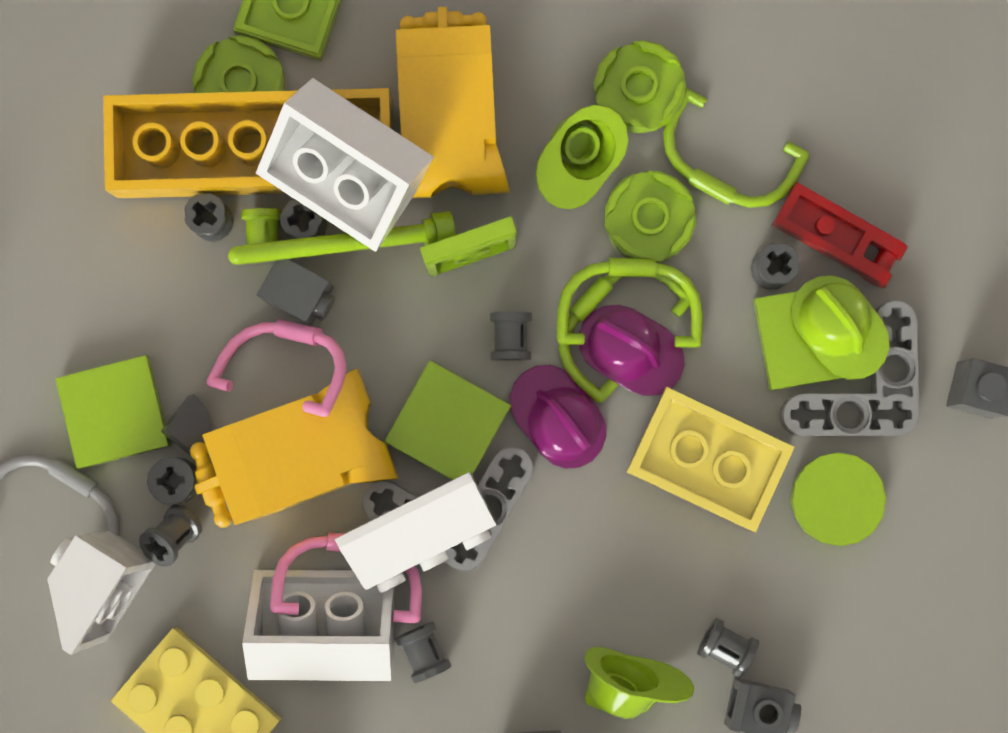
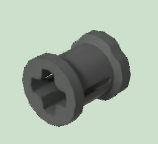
[184,193,233,242]
[280,199,327,239]
[751,243,799,290]
[490,311,532,361]
[139,504,202,567]
[697,617,759,678]
[395,622,451,683]

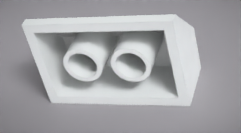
[256,78,434,252]
[335,472,497,593]
[48,531,156,655]
[242,570,395,681]

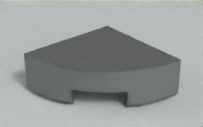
[161,394,211,460]

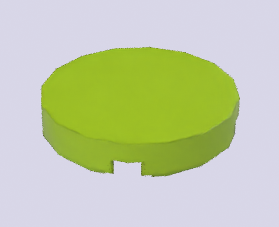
[192,35,286,93]
[594,40,686,134]
[604,171,696,263]
[790,452,886,546]

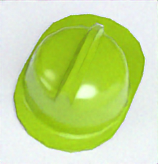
[536,105,629,209]
[791,276,890,380]
[584,647,694,719]

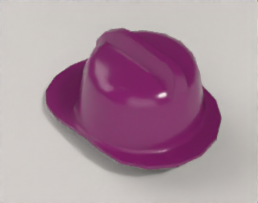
[579,304,685,396]
[509,365,606,469]

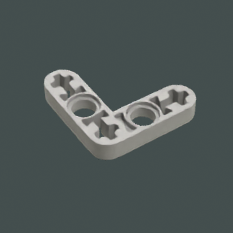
[779,300,919,436]
[362,447,533,571]

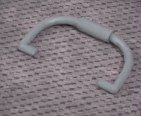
[0,454,119,536]

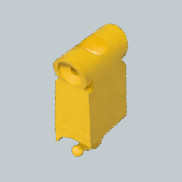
[395,6,510,198]
[190,368,399,528]

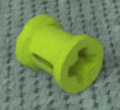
[241,208,282,245]

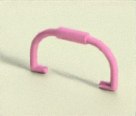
[206,319,347,417]
[270,532,422,624]

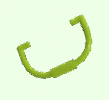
[663,88,810,208]
[557,257,703,348]
[558,274,690,403]

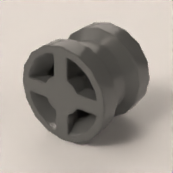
[147,457,198,504]

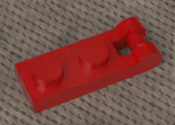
[771,182,908,288]

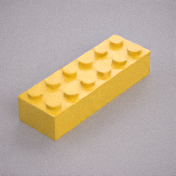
[103,88,393,198]

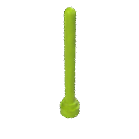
[228,211,456,265]

